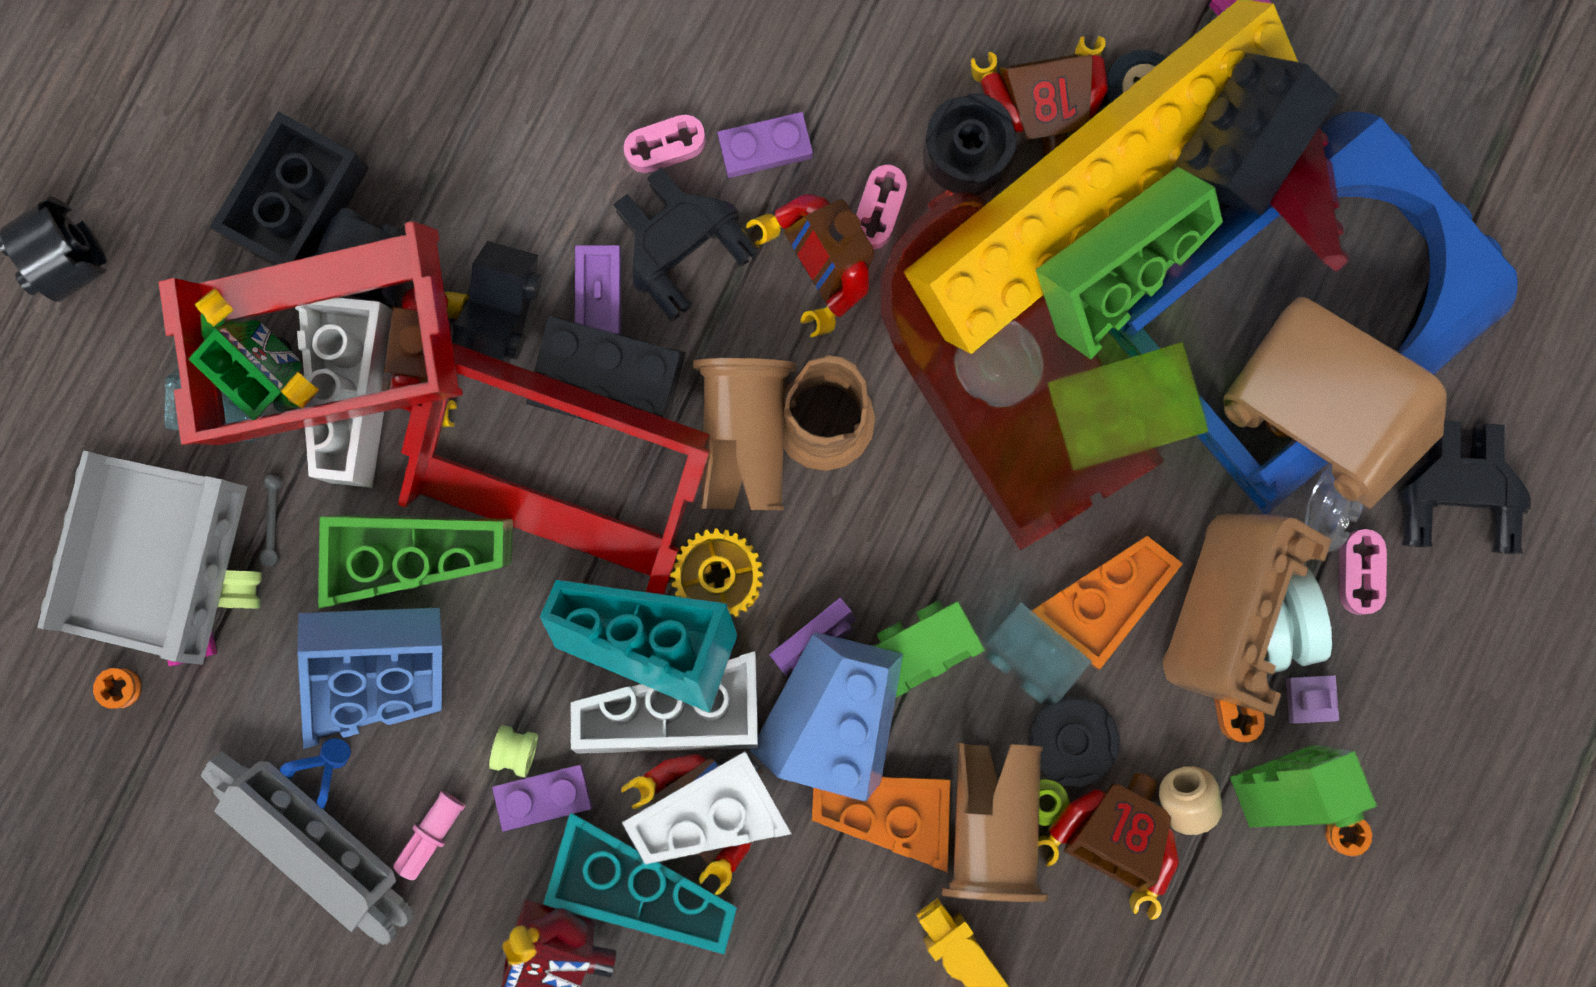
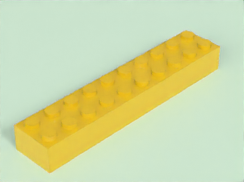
[904,0,1298,354]

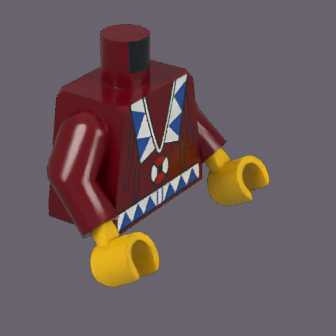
[501,900,616,987]

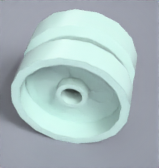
[1264,564,1332,674]

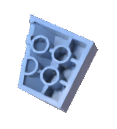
[298,608,442,749]
[750,632,903,802]

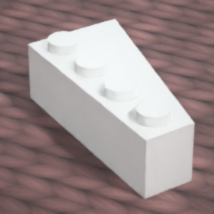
[295,298,393,488]
[571,651,758,754]

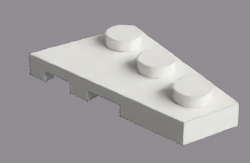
[622,752,791,864]

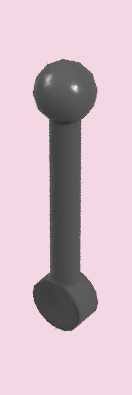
[259,473,282,567]

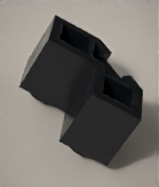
[452,241,542,363]

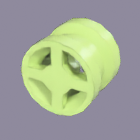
[217,571,262,609]
[489,725,538,778]

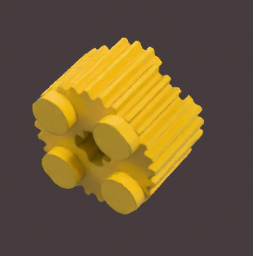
[671,529,764,618]

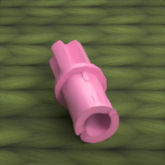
[393,791,465,881]

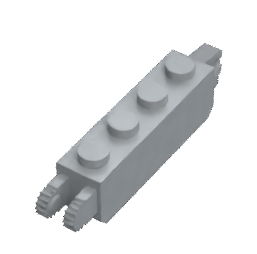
[201,751,414,945]

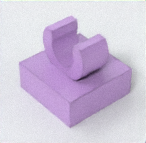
[1286,675,1339,723]

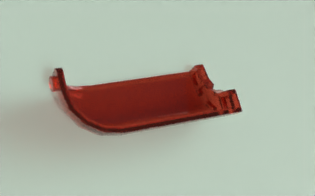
[881,190,1164,551]

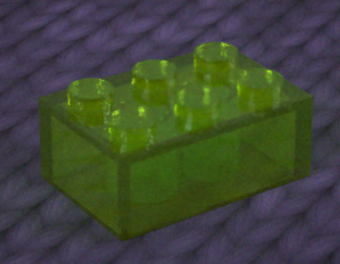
[1047,341,1209,471]

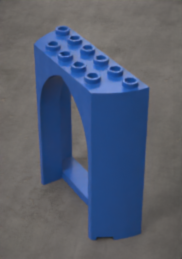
[1108,111,1518,514]

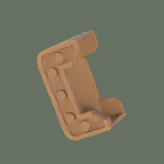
[1223,297,1447,509]
[1163,513,1332,716]

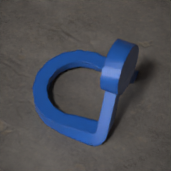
[280,738,351,810]

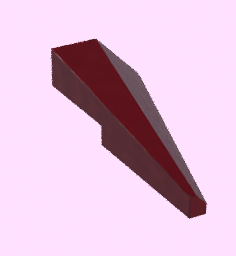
[1270,119,1349,272]

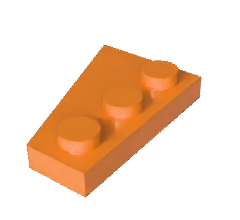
[1026,536,1183,670]
[812,776,951,873]

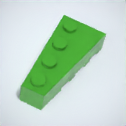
[1036,167,1223,359]
[318,514,513,609]

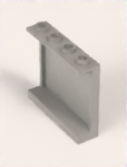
[37,450,248,665]

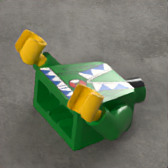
[189,289,319,421]

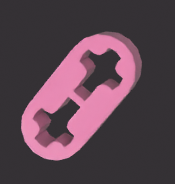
[624,115,706,173]
[856,165,907,249]
[1339,529,1387,615]

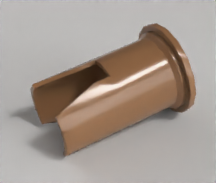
[783,355,875,471]
[693,358,796,510]
[942,743,1049,902]

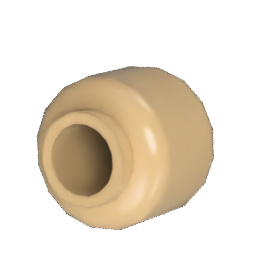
[1159,766,1222,835]

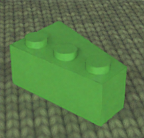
[874,600,985,698]
[1229,744,1377,828]

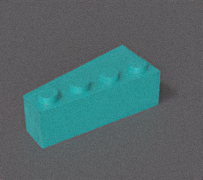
[540,580,737,713]
[543,812,737,954]

